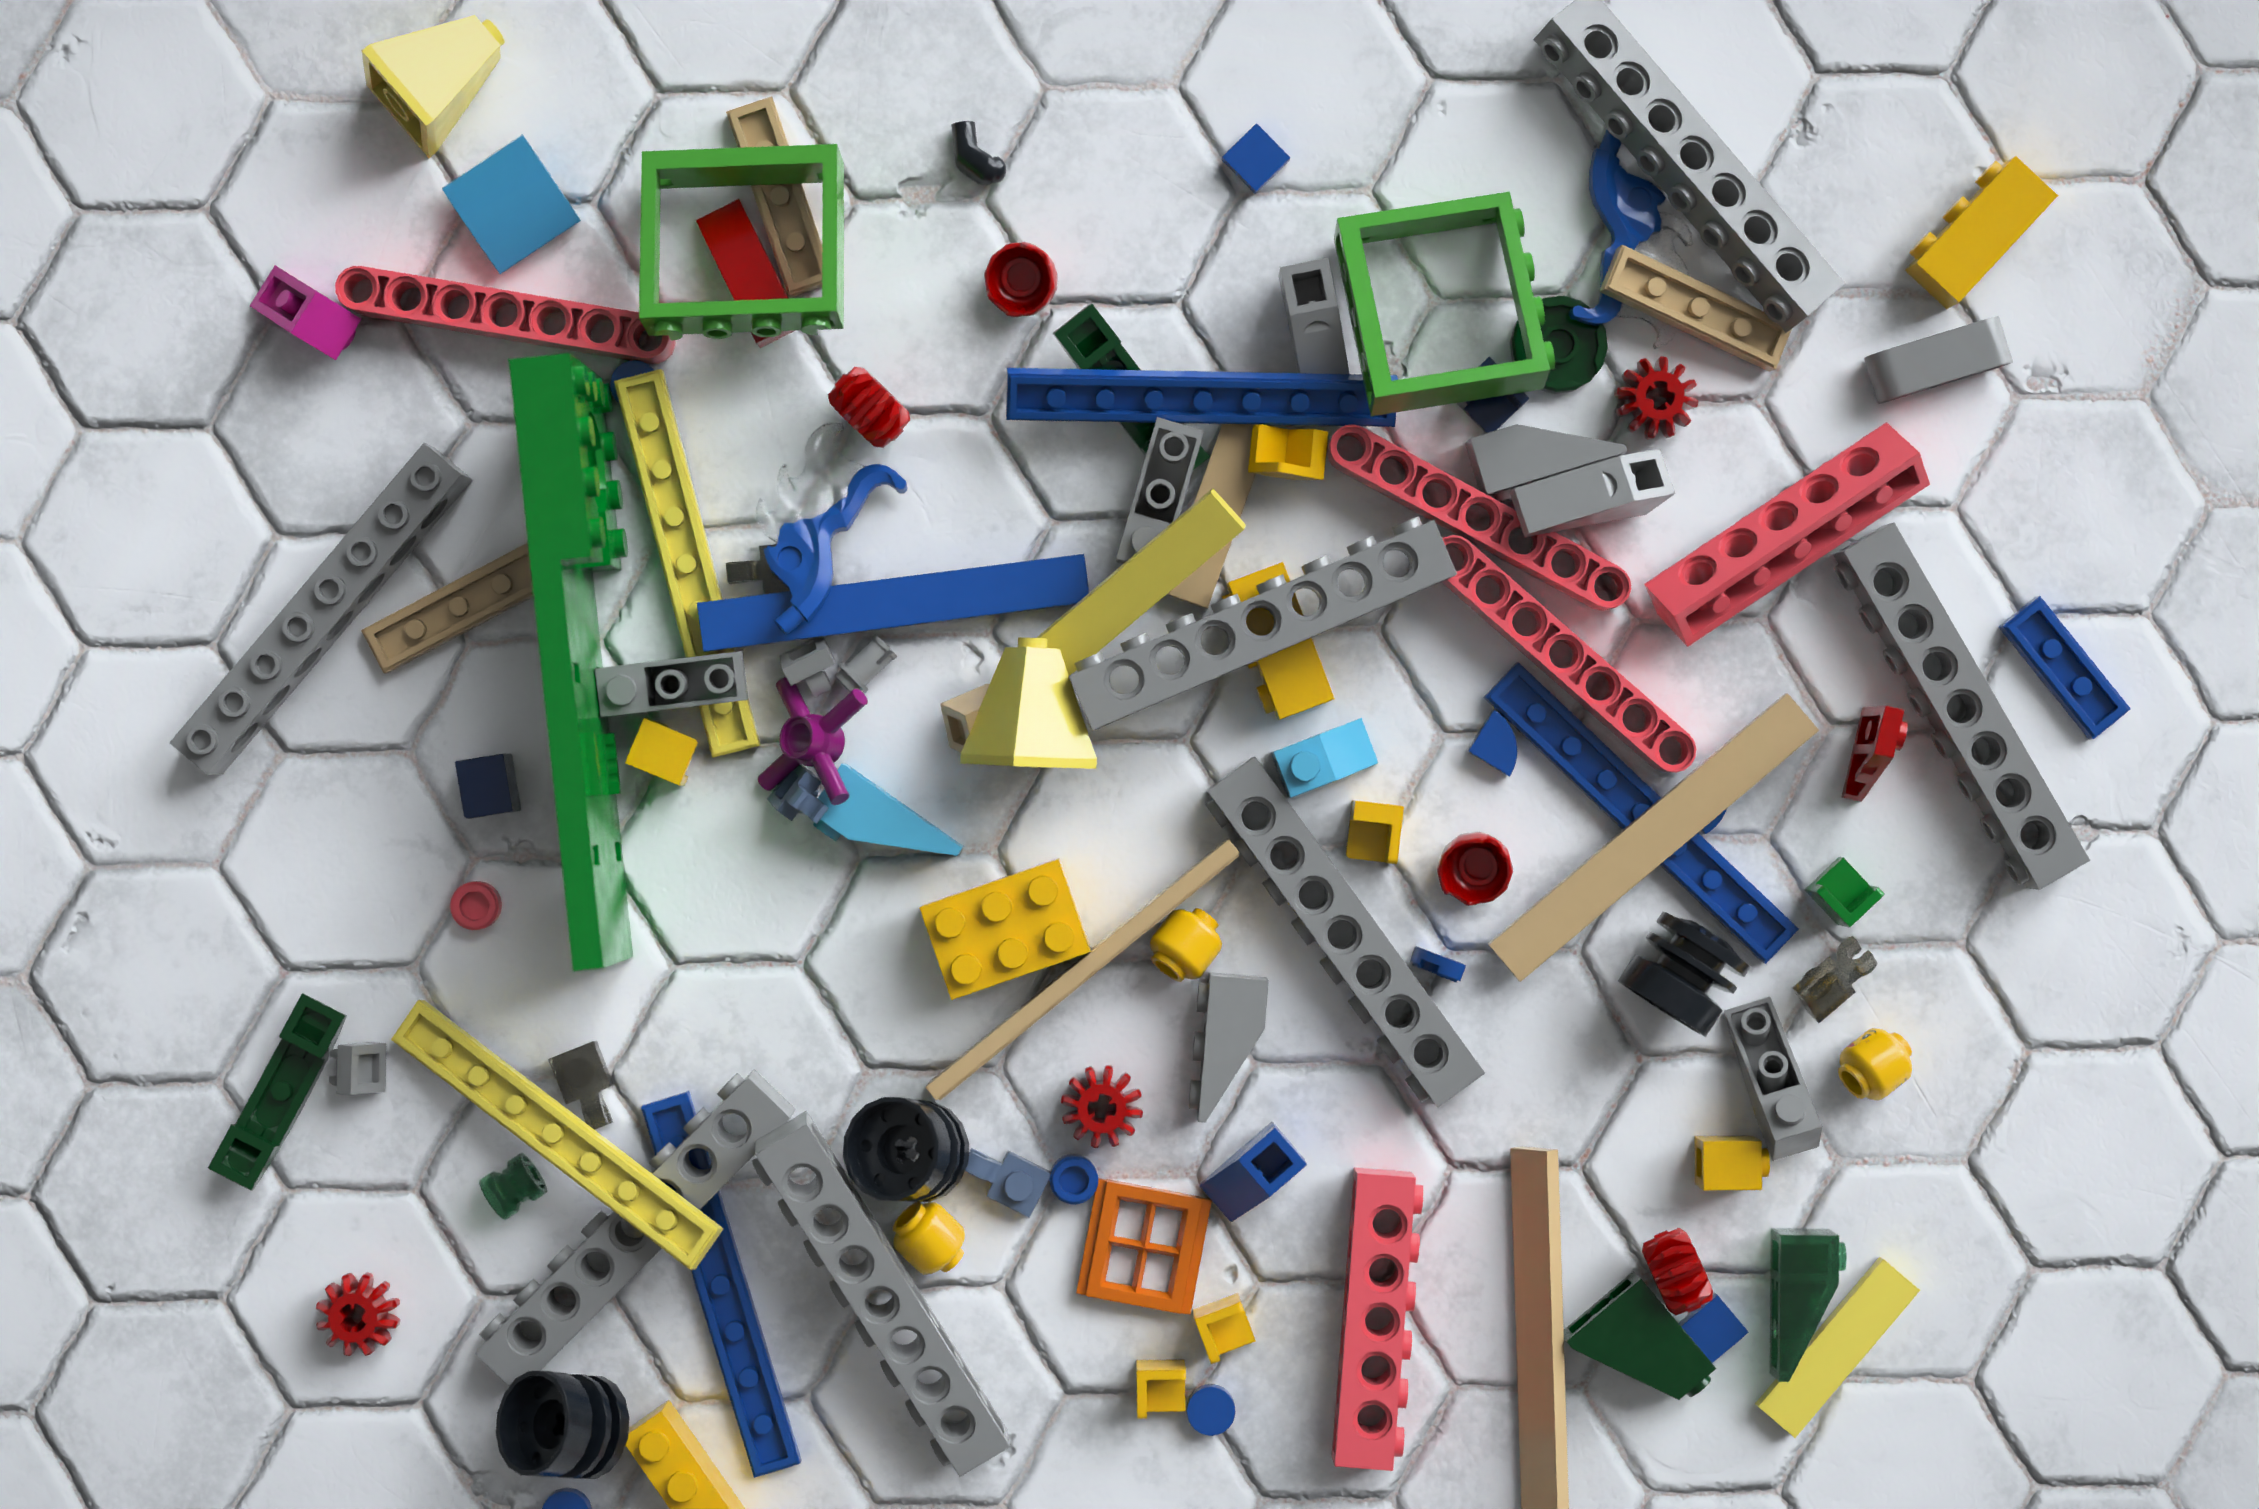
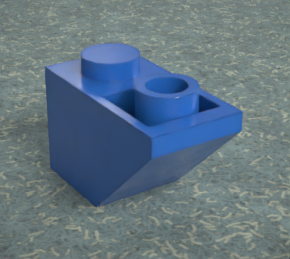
[1199,1122,1307,1222]

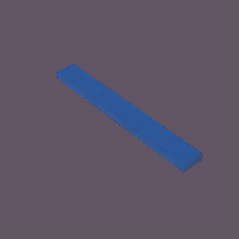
[1006,368,1398,427]
[697,554,1089,652]
[1483,662,1799,964]
[641,1091,802,1478]

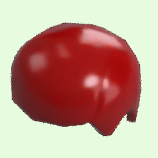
[984,242,1058,317]
[1437,832,1513,906]

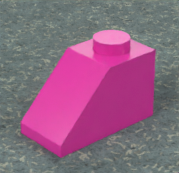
[250,265,362,360]

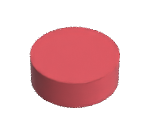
[450,881,502,930]

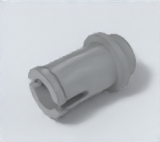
[835,634,897,693]

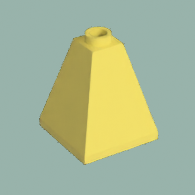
[361,15,505,158]
[960,637,1097,769]

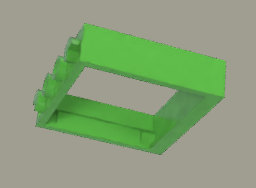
[639,144,844,341]
[1334,191,1555,416]

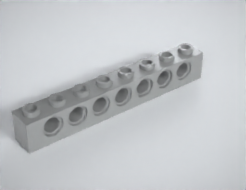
[1533,0,1845,333]
[169,443,473,775]
[1069,516,1457,731]
[1833,522,2090,890]
[1205,757,1485,1107]
[475,1069,796,1386]
[752,1111,1010,1477]

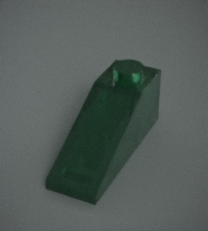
[1769,1228,1847,1382]

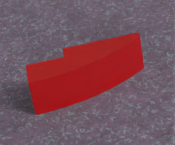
[696,199,796,348]

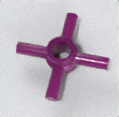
[757,677,868,805]

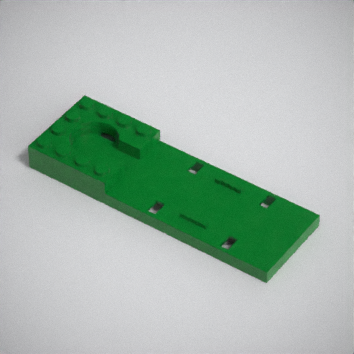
[508,353,633,971]

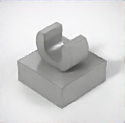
[779,637,835,698]
[329,1042,387,1095]

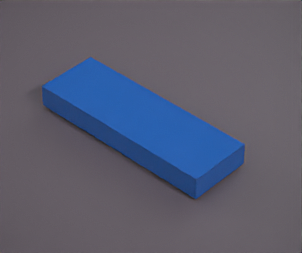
[1998,596,2131,739]

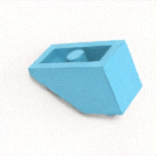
[1271,718,1378,798]

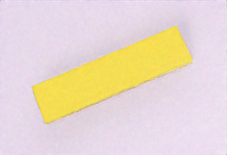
[1755,1257,1920,1438]

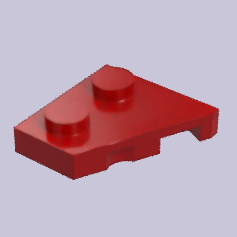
[1841,705,1908,802]

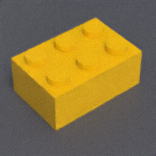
[919,858,1091,1000]

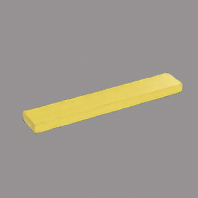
[1036,489,1246,676]

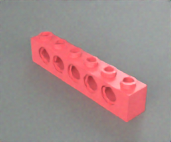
[1644,422,1930,647]
[1331,1167,1423,1471]

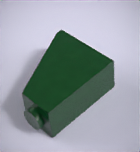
[1564,1271,1717,1400]

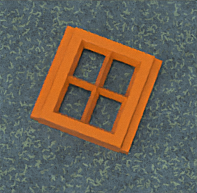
[1076,1178,1212,1315]

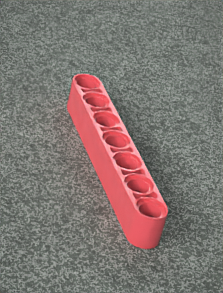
[335,266,675,364]
[1327,424,1631,611]
[1442,535,1696,772]

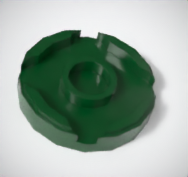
[1509,296,1608,394]

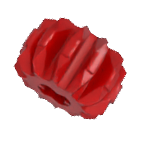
[1614,356,1699,440]
[828,367,910,448]
[1061,1065,1143,1148]
[1642,1228,1713,1315]
[316,1272,401,1356]

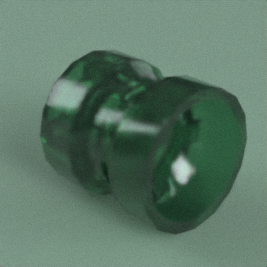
[479,1152,548,1220]

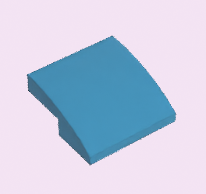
[442,134,581,274]

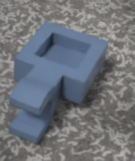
[767,764,829,824]
[965,1148,1051,1218]

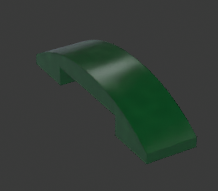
[1052,303,1209,470]
[208,993,347,1191]

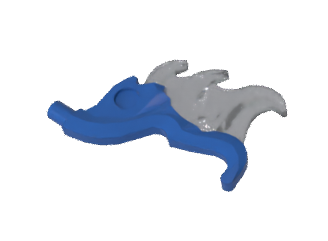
[1569,130,1694,349]
[756,422,908,635]

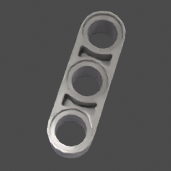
[1864,316,2013,404]

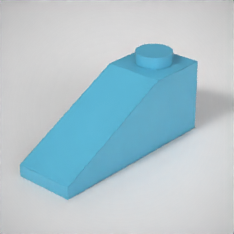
[813,763,964,856]

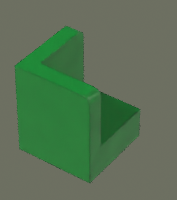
[1804,857,1885,927]

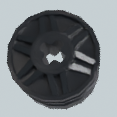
[1618,912,1751,1037]
[843,1097,969,1202]
[496,1371,629,1479]

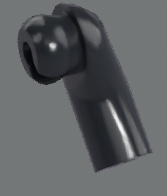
[951,121,1006,185]

